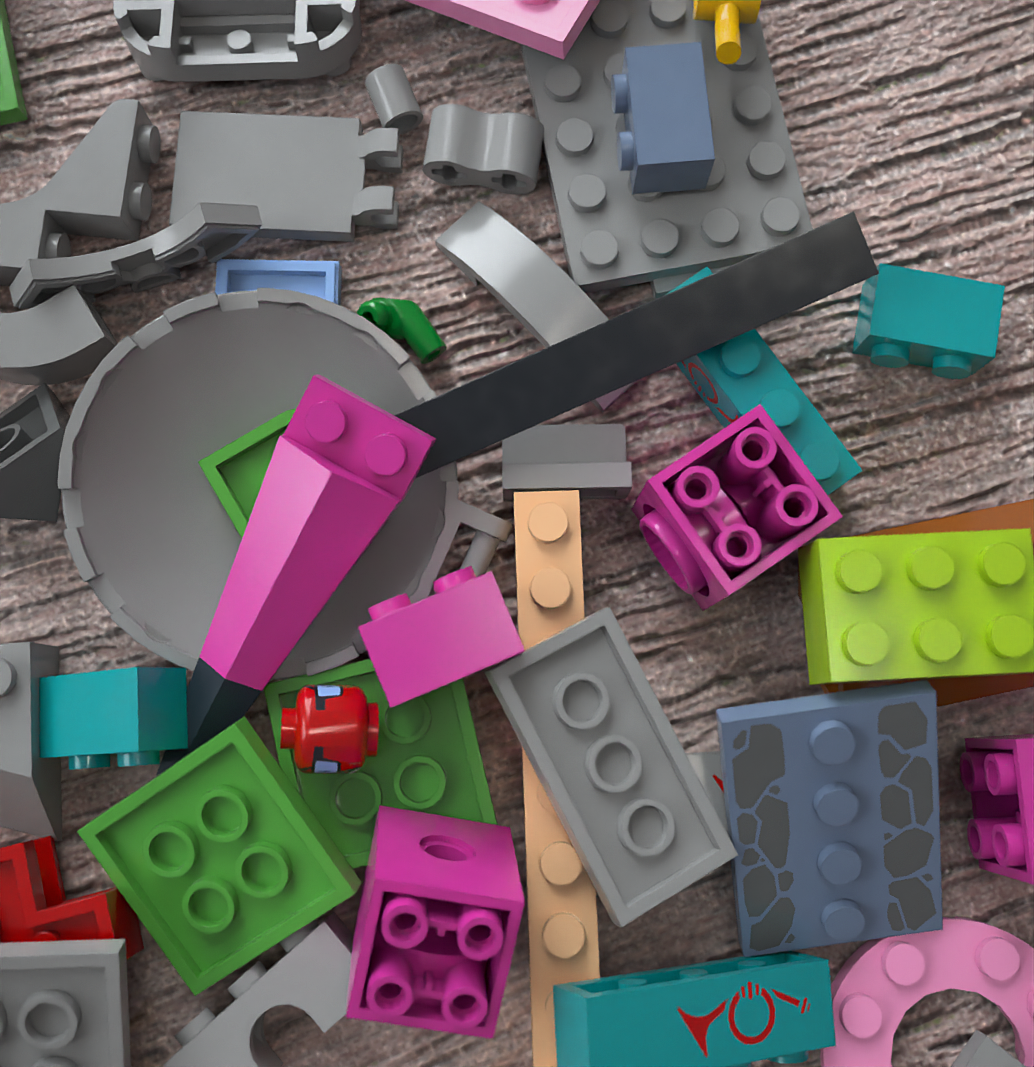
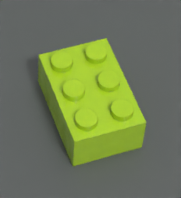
[798,528,1034,685]

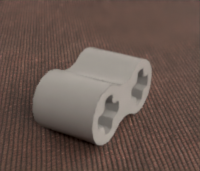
[422,104,544,194]

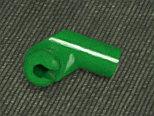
[357,297,447,364]

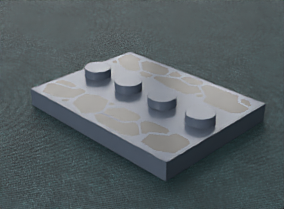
[716,680,943,957]

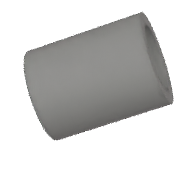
[365,64,423,135]

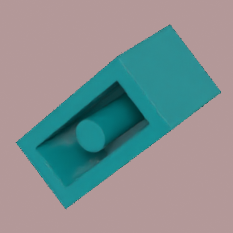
[852,263,1005,379]
[39,667,188,770]

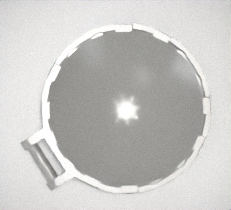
[58,288,513,680]

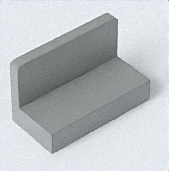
[502,424,632,500]

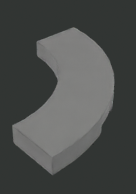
[9,202,263,309]

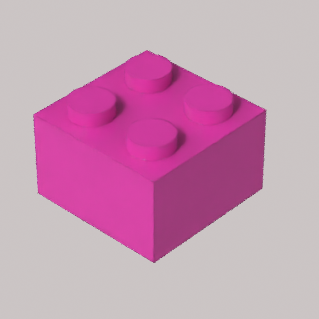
[358,566,525,708]

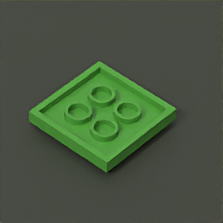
[264,659,498,869]
[77,716,362,996]

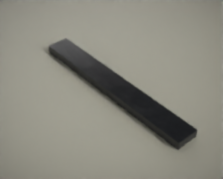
[394,211,879,479]

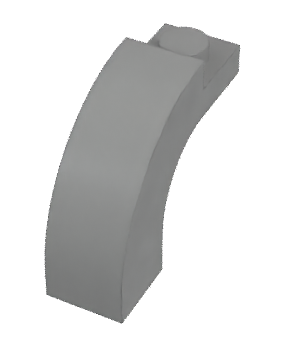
[0,284,118,385]

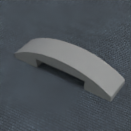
[435,201,636,413]

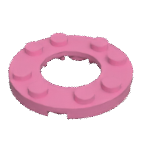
[820,916,1034,1067]

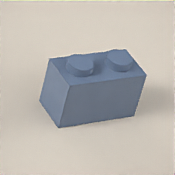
[611,42,715,194]

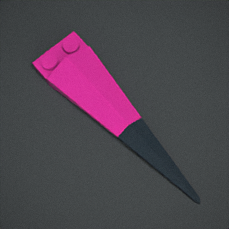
[156,375,436,776]

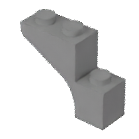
[0,99,161,286]

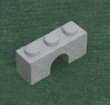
[164,911,353,1067]

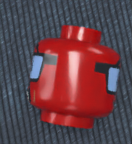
[280,684,379,774]

